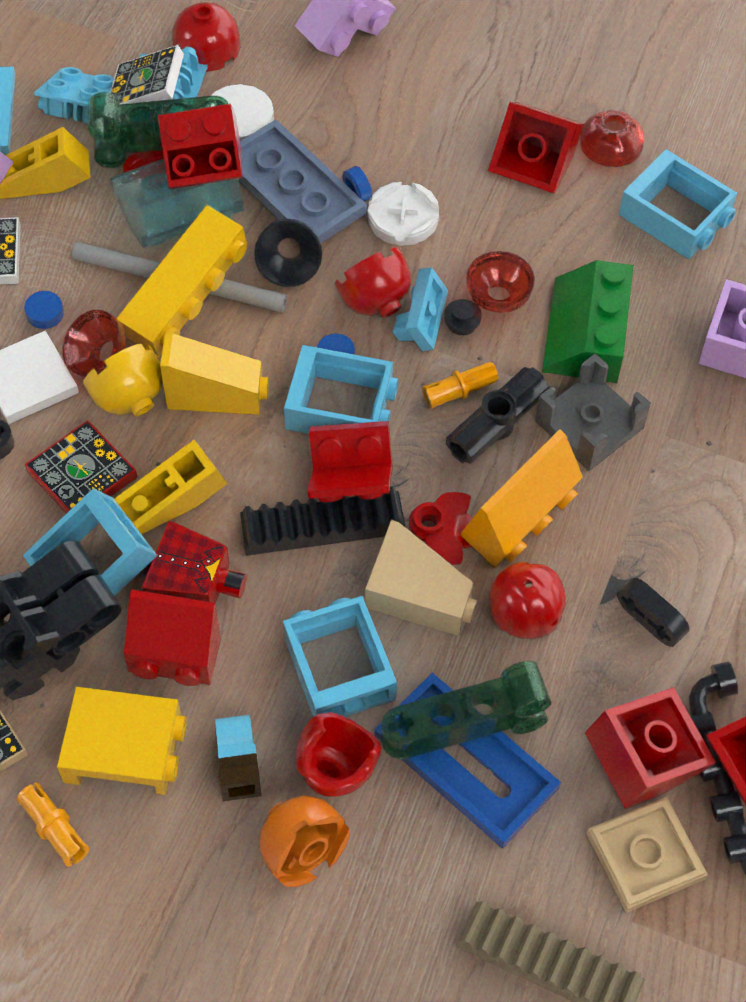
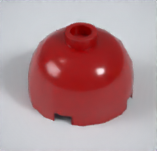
[172,2,241,72]
[335,247,411,318]

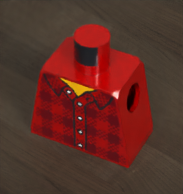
[142,521,247,603]

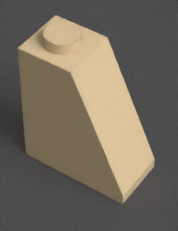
[365,520,478,636]

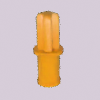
[421,362,499,409]

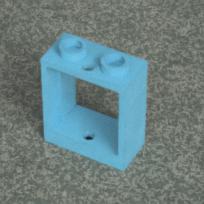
[619,149,737,260]
[284,345,399,434]
[23,488,158,596]
[283,596,397,717]

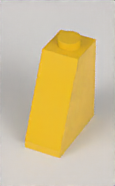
[160,333,269,415]

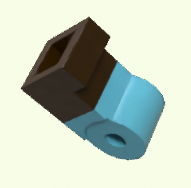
[215,714,262,802]

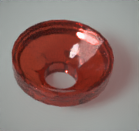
[580,110,644,167]
[466,251,535,313]
[62,310,126,378]

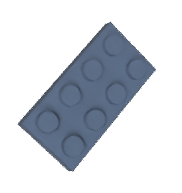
[238,119,367,243]

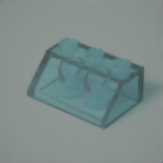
[110,159,244,248]

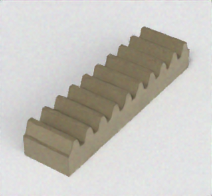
[457,901,645,1002]

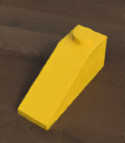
[0,127,91,199]
[114,440,228,534]

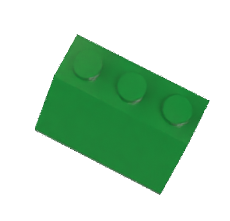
[542,260,634,383]

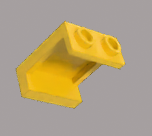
[57,687,187,795]

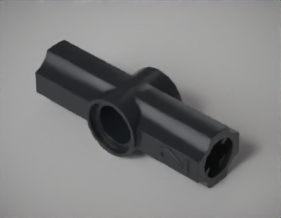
[446,367,549,464]

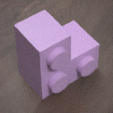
[295,0,396,57]

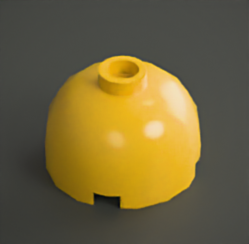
[83,344,163,417]

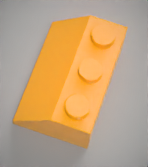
[460,429,583,568]

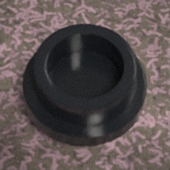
[444,299,482,335]

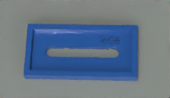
[374,672,561,849]

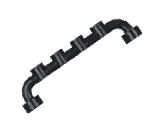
[689,661,746,875]

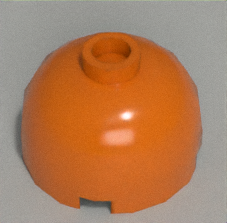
[259,795,350,887]

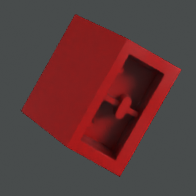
[158,104,243,190]

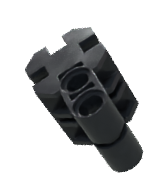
[0,540,122,700]

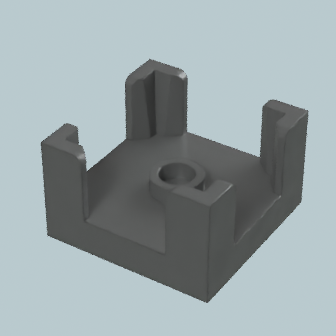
[535,354,651,471]

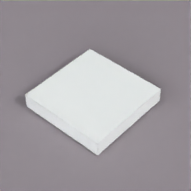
[0,330,79,425]

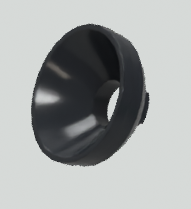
[254,219,322,287]

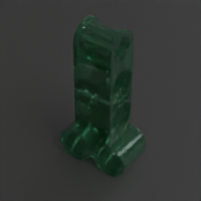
[88,92,228,168]
[381,661,552,759]

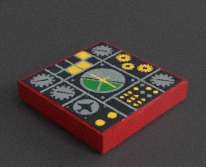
[25,420,138,514]

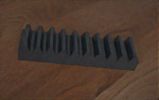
[240,486,405,556]

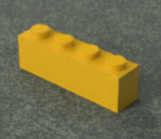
[116,205,247,358]

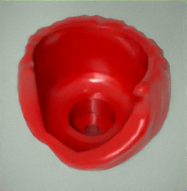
[489,562,566,639]
[295,712,382,797]

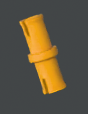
[16,782,90,867]

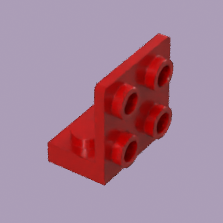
[307,421,393,502]

